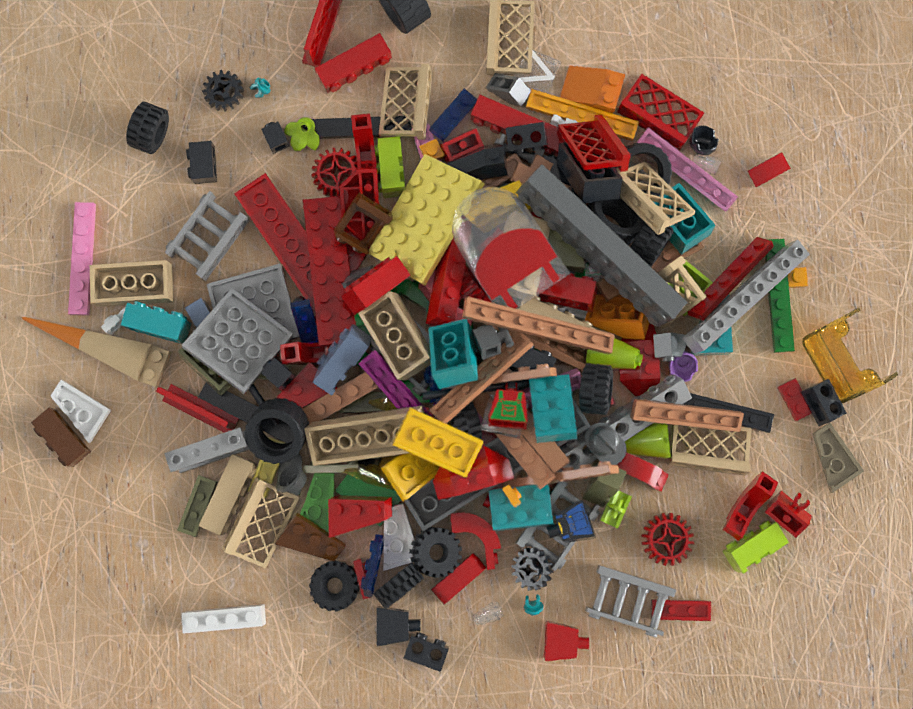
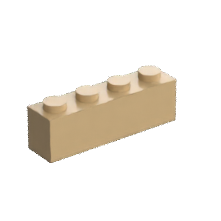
[199,454,257,536]

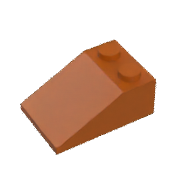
[560,65,626,114]
[585,294,650,340]

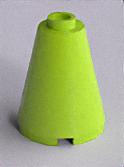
[586,337,643,369]
[624,422,671,459]

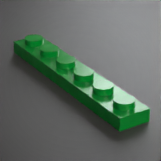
[765,239,795,353]

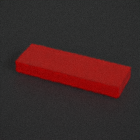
[651,599,711,621]

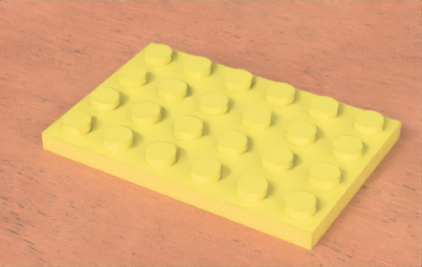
[369,154,484,285]

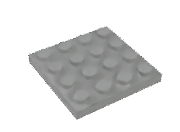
[206,264,301,340]
[182,288,293,394]

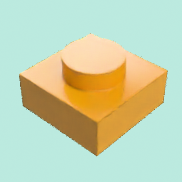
[419,139,444,160]
[788,267,808,288]
[502,485,522,507]

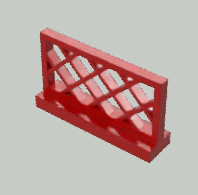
[302,0,342,67]
[617,74,704,151]
[558,114,630,172]
[155,384,240,433]

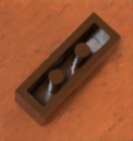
[31,407,91,467]

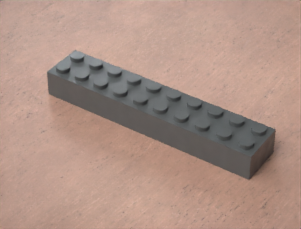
[515,164,688,327]
[404,397,591,531]

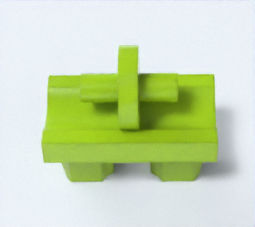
[600,491,632,529]

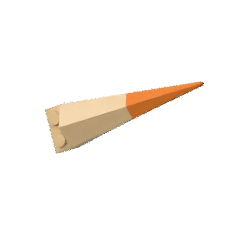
[21,317,172,388]

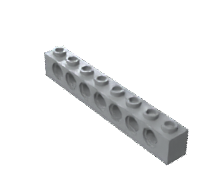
[682,240,810,354]
[558,374,692,472]

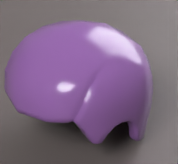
[669,351,698,382]

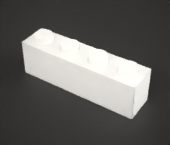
[181,604,266,633]

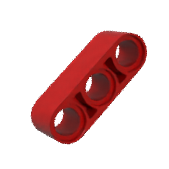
[431,553,487,605]

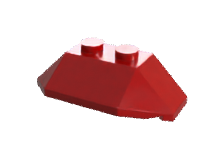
[339,168,380,242]
[619,323,660,397]
[433,446,514,500]

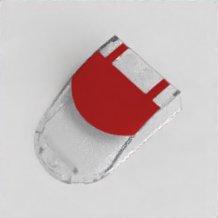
[452,187,570,309]

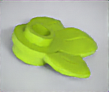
[284,117,320,151]

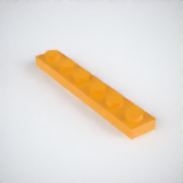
[526,89,639,141]

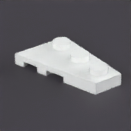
[51,380,111,443]
[383,503,415,571]

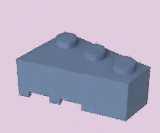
[313,324,372,395]

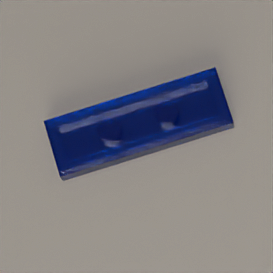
[290,299,319,343]

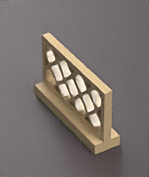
[486,0,535,75]
[379,63,432,140]
[616,162,695,235]
[658,256,706,329]
[669,424,751,476]
[222,477,300,569]

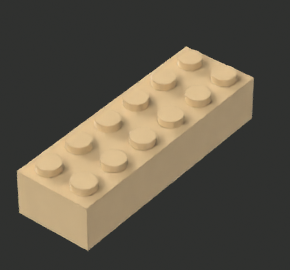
[304,406,424,466]

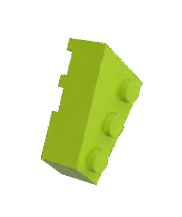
[375,136,405,198]
[722,520,789,574]

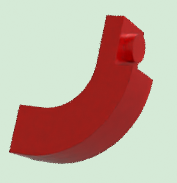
[351,113,377,168]
[280,342,330,365]
[599,452,669,492]
[722,471,779,541]
[450,512,501,570]

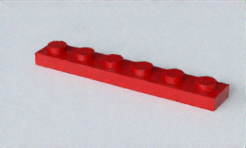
[687,237,774,321]

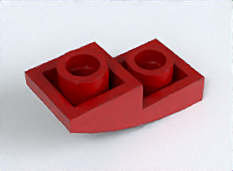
[747,152,791,187]

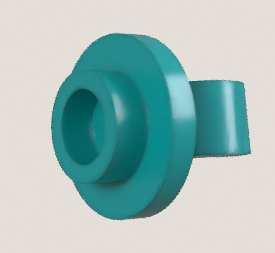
[250,77,271,98]
[524,594,544,615]

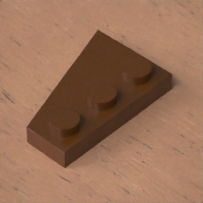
[275,512,346,561]

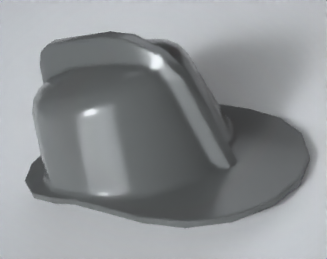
[585,422,626,465]
[276,453,307,496]

